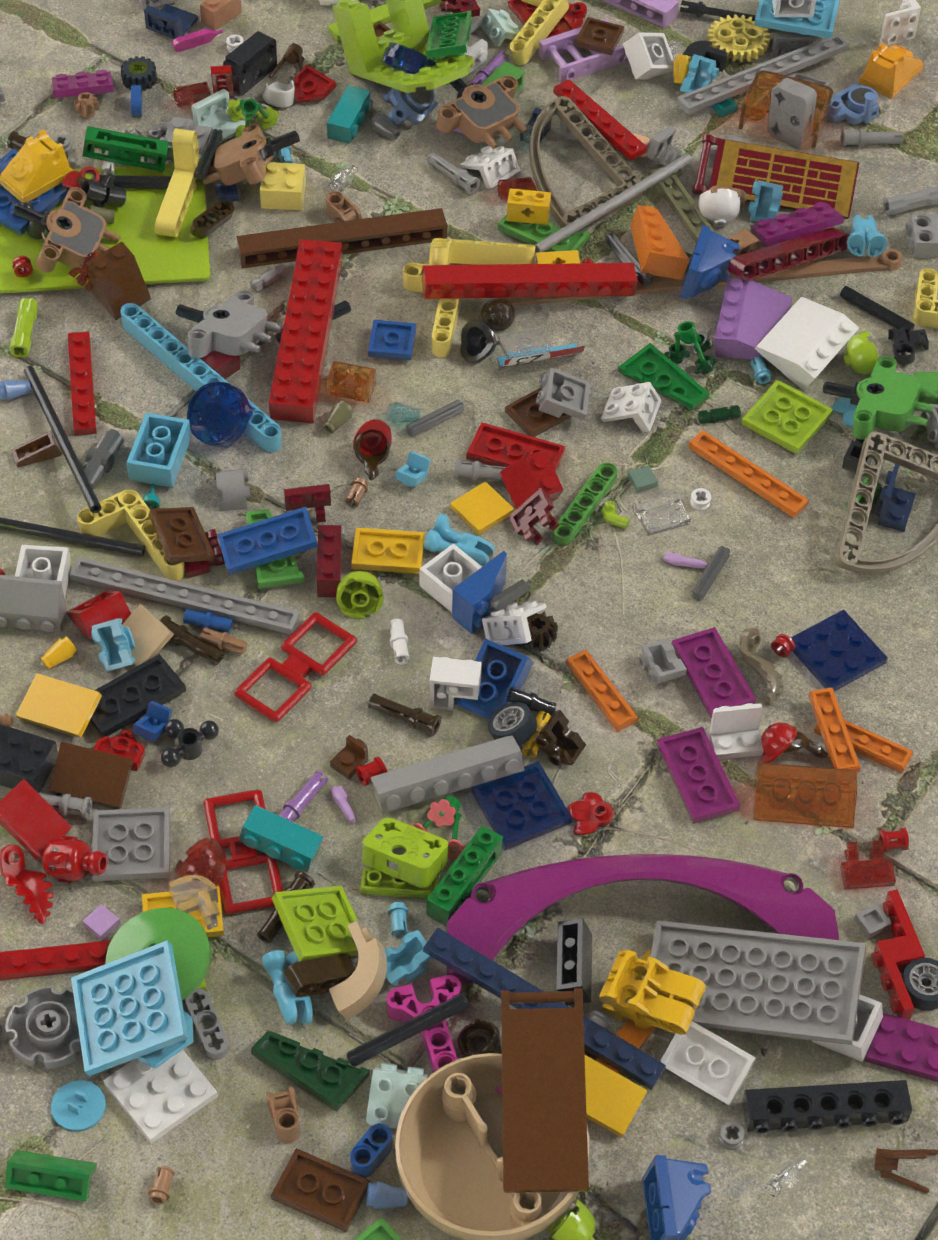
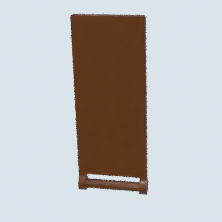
[501,988,589,1193]

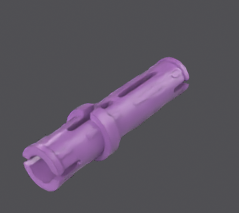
[469,50,509,85]
[279,770,328,822]

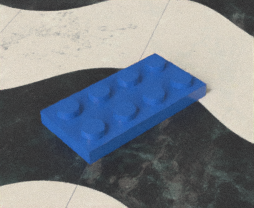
[217,507,319,575]

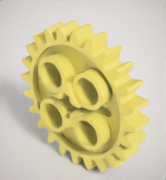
[707,14,770,63]

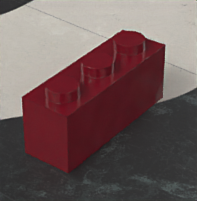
[317,525,342,597]

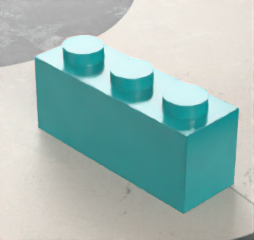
[327,85,373,144]
[239,805,324,873]

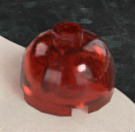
[175,837,227,888]

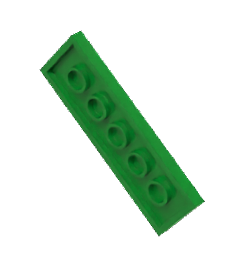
[426,11,473,60]

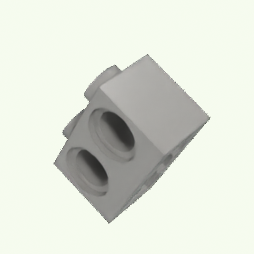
[905,214,938,258]

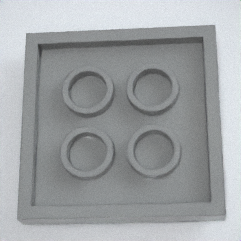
[92,807,170,881]

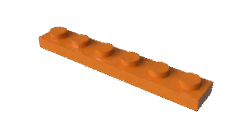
[688,430,809,518]

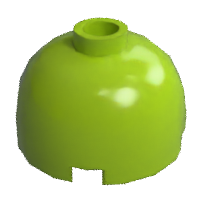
[843,330,879,375]
[336,571,384,619]
[542,1199,596,1240]

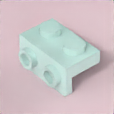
[480,8,520,47]

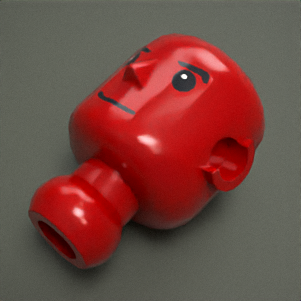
[42,836,108,883]

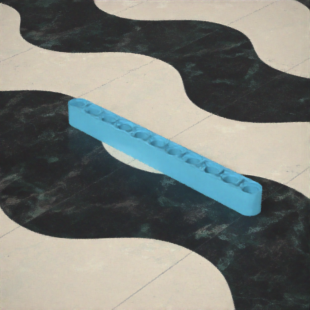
[120,303,282,452]

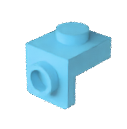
[395,451,431,487]

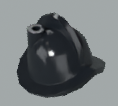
[460,320,500,364]

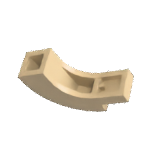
[329,920,387,1020]

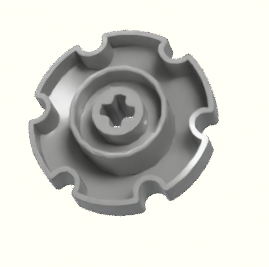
[6,986,81,1069]

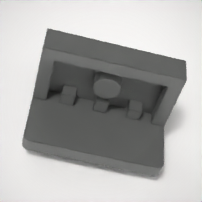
[769,33,814,65]

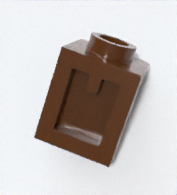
[330,735,368,780]

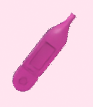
[172,29,223,52]

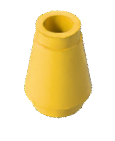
[673,55,691,85]
[40,636,77,670]

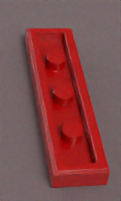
[210,65,234,98]

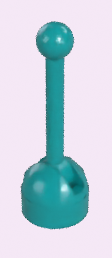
[142,484,160,509]

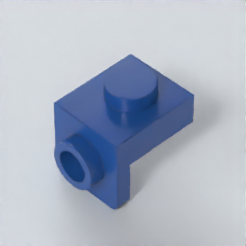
[132,701,172,742]

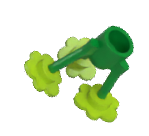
[226,99,279,138]

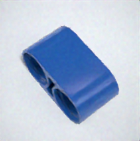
[350,1123,392,1178]

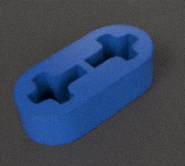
[131,85,143,117]

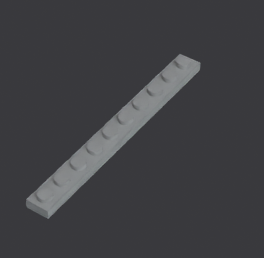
[677,33,849,115]
[69,557,300,635]

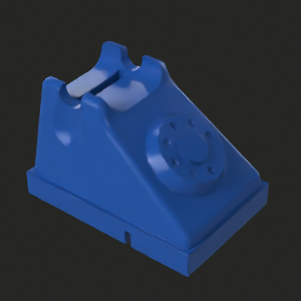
[679,225,740,300]
[642,1155,711,1240]

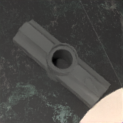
[76,429,124,489]

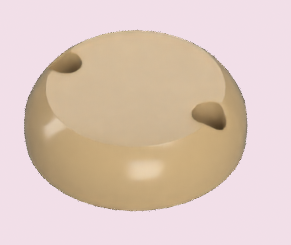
[395,1053,590,1240]

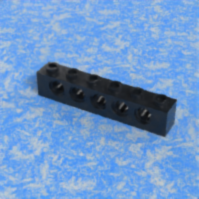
[742,1080,912,1134]

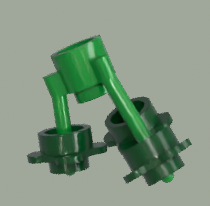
[664,321,717,375]

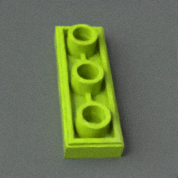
[360,868,439,899]

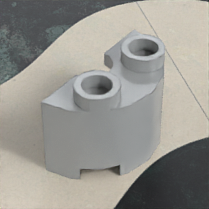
[216,468,251,511]
[639,639,687,686]

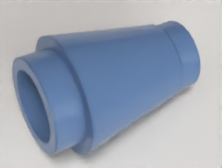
[0,380,31,402]
[366,1181,408,1209]

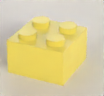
[260,162,306,211]

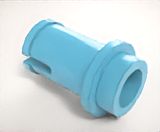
[275,146,294,163]
[750,356,772,384]
[388,902,408,937]

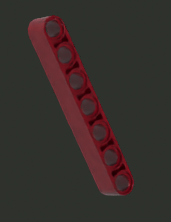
[728,227,850,281]

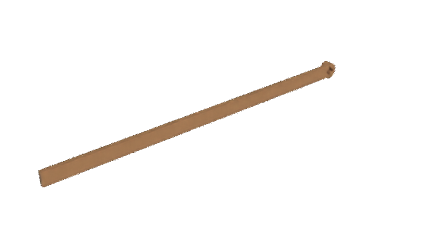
[498,248,903,306]

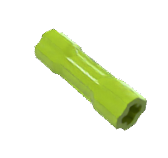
[10,298,38,358]

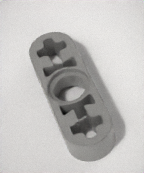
[185,988,229,1060]

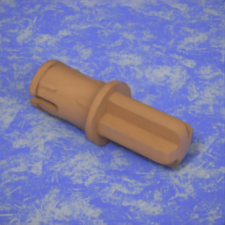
[200,628,247,655]

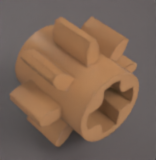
[73,92,99,118]

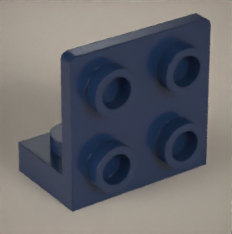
[144,4,198,39]
[876,464,916,532]

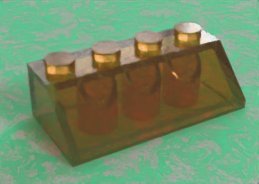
[753,762,857,828]

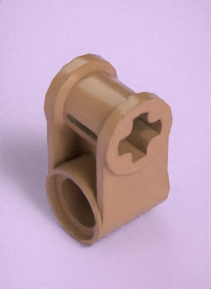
[326,191,362,222]
[727,229,762,256]
[266,1087,301,1143]

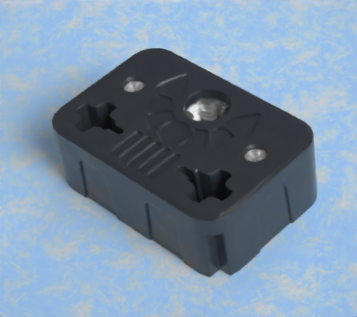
[223,31,277,95]

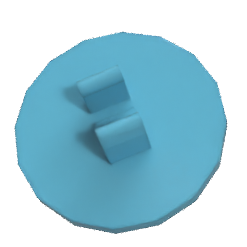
[51,1080,106,1132]

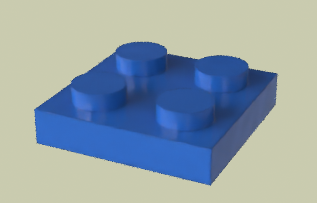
[368,320,416,361]

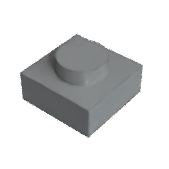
[854,904,892,939]

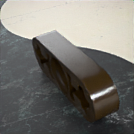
[190,200,235,239]

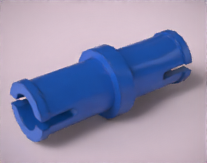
[183,609,233,634]

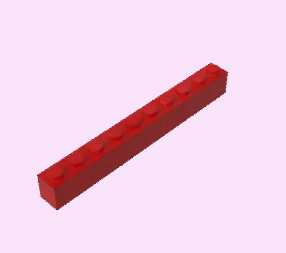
[421,263,637,299]

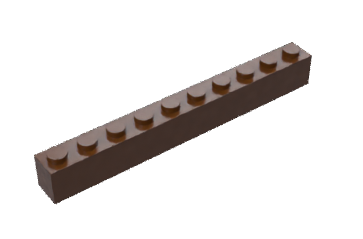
[237,208,447,269]

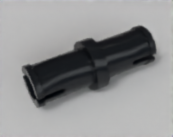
[506,687,556,716]

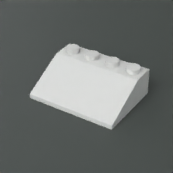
[755,297,859,391]

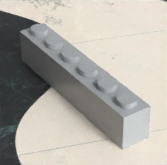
[371,736,524,814]

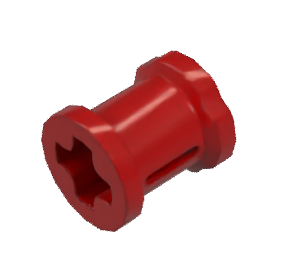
[355,756,387,786]
[878,828,909,852]

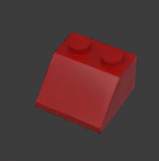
[500,449,563,510]
[66,590,131,639]

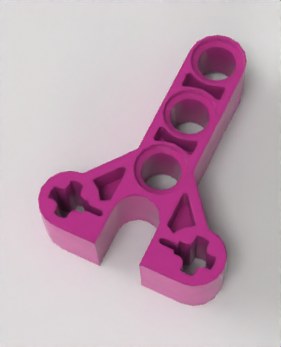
[386,975,461,1073]

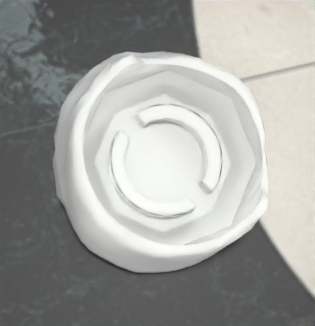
[262,80,295,108]

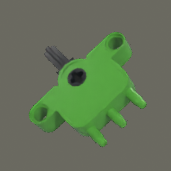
[823,356,938,439]

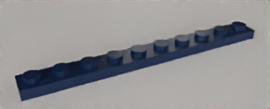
[423,928,666,1090]

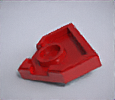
[294,65,337,104]
[93,729,145,772]

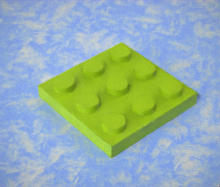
[741,380,833,455]
[271,885,359,962]

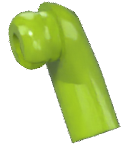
[602,501,630,530]

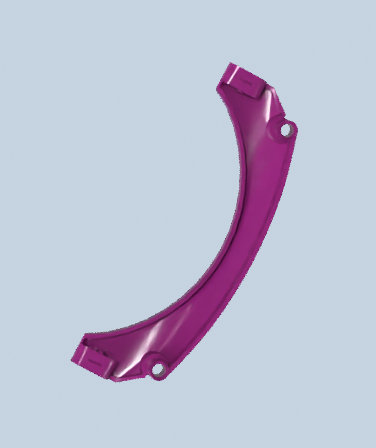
[447,854,839,983]

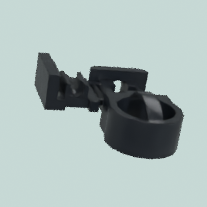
[888,327,929,365]

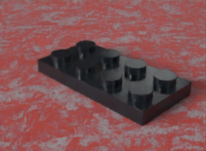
[90,654,186,737]

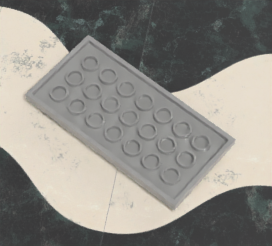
[650,921,866,1045]

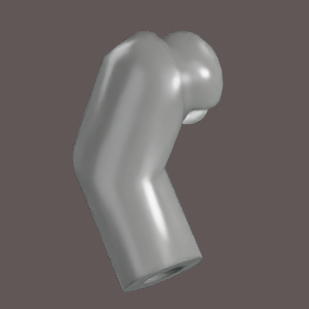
[147,123,166,139]

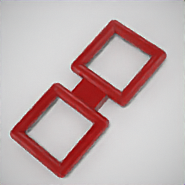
[234,612,357,723]
[203,789,283,915]

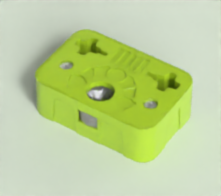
[362,818,448,888]

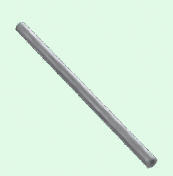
[534,154,692,253]

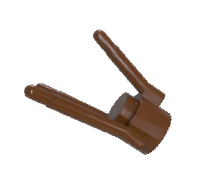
[269,43,305,78]
[874,1148,938,1193]

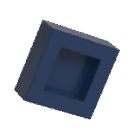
[214,183,239,202]

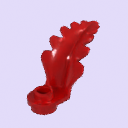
[0,844,54,924]

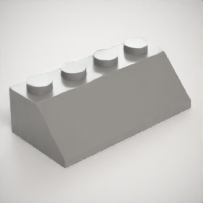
[0,575,67,632]

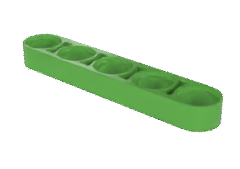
[553,463,617,545]

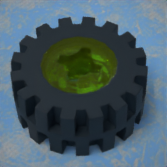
[121,56,157,91]

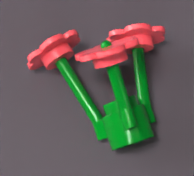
[409,795,466,861]

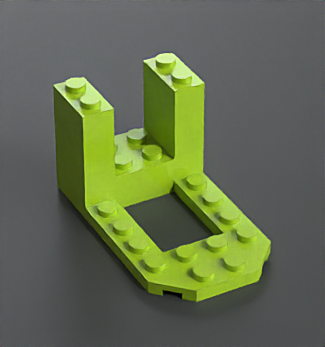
[332,0,475,93]

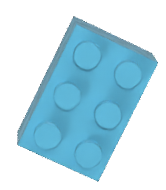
[127,413,191,488]

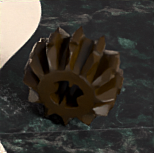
[522,611,558,651]

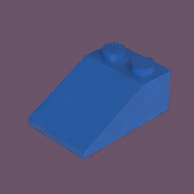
[452,551,507,634]
[455,638,534,719]

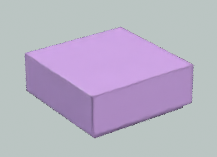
[83,904,120,941]

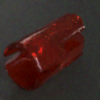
[173,82,212,107]
[497,177,537,200]

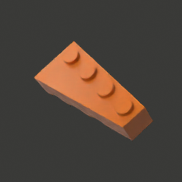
[630,205,690,280]

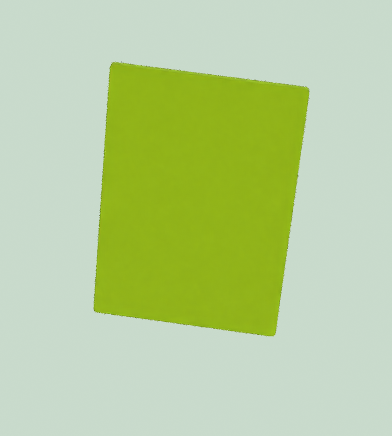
[0,163,211,294]

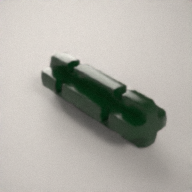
[698,405,741,424]

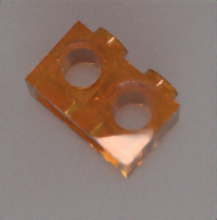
[327,361,376,403]

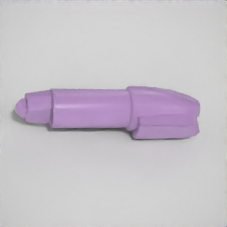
[663,552,707,569]
[331,786,356,824]

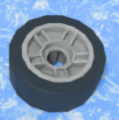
[488,702,537,746]
[902,958,938,1010]

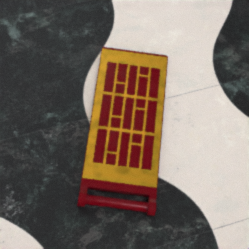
[692,134,859,219]

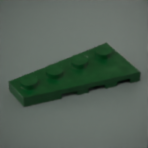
[251,1030,370,1112]

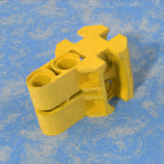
[599,950,706,1035]

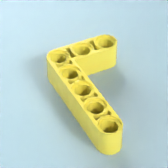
[510,0,569,66]
[155,128,200,238]
[429,238,536,265]
[403,263,462,358]
[913,268,938,329]
[77,490,185,581]

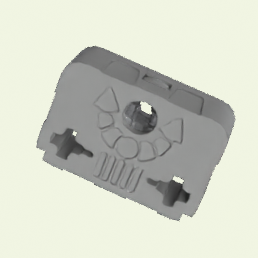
[767,78,817,148]

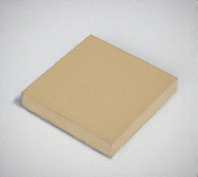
[122,604,174,666]

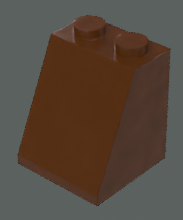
[86,242,151,321]

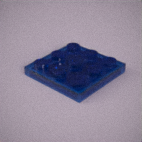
[791,609,888,692]
[472,761,572,850]

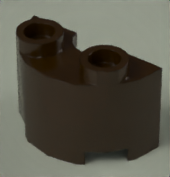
[535,710,586,766]

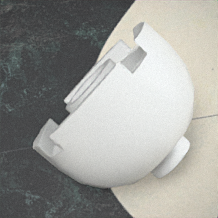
[699,189,740,227]

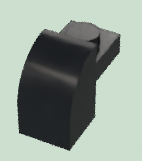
[683,41,728,72]
[842,438,878,477]

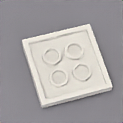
[103,1050,218,1144]

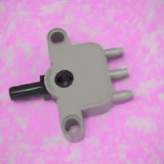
[175,291,283,358]

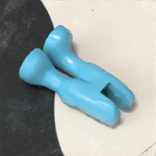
[847,214,887,257]
[424,513,495,566]
[262,950,313,1025]

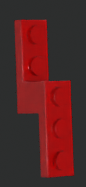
[871,889,925,1020]

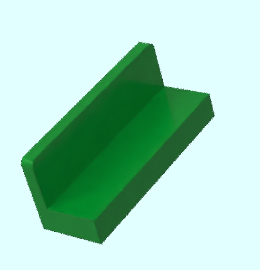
[5,1150,97,1202]

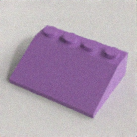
[715,278,792,360]

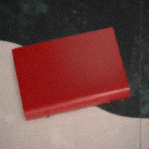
[0,779,72,861]

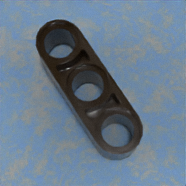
[284,954,356,998]

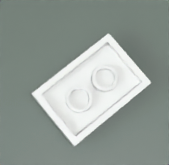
[660,1021,756,1106]

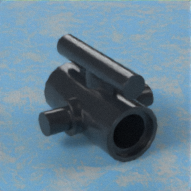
[77,173,127,208]

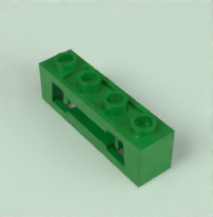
[82,126,169,172]
[426,825,503,926]

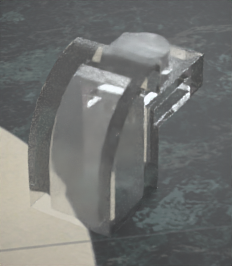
[168,875,220,930]

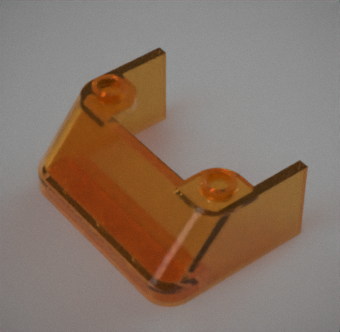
[738,70,833,148]

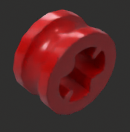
[12,256,33,277]
[771,634,795,658]

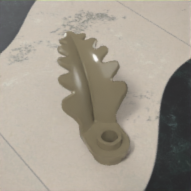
[740,628,783,705]

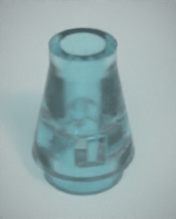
[387,402,420,424]

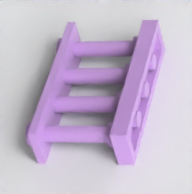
[538,19,629,83]

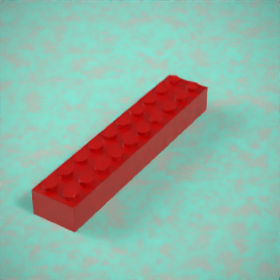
[269,239,343,424]

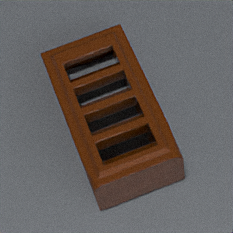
[11,430,63,467]

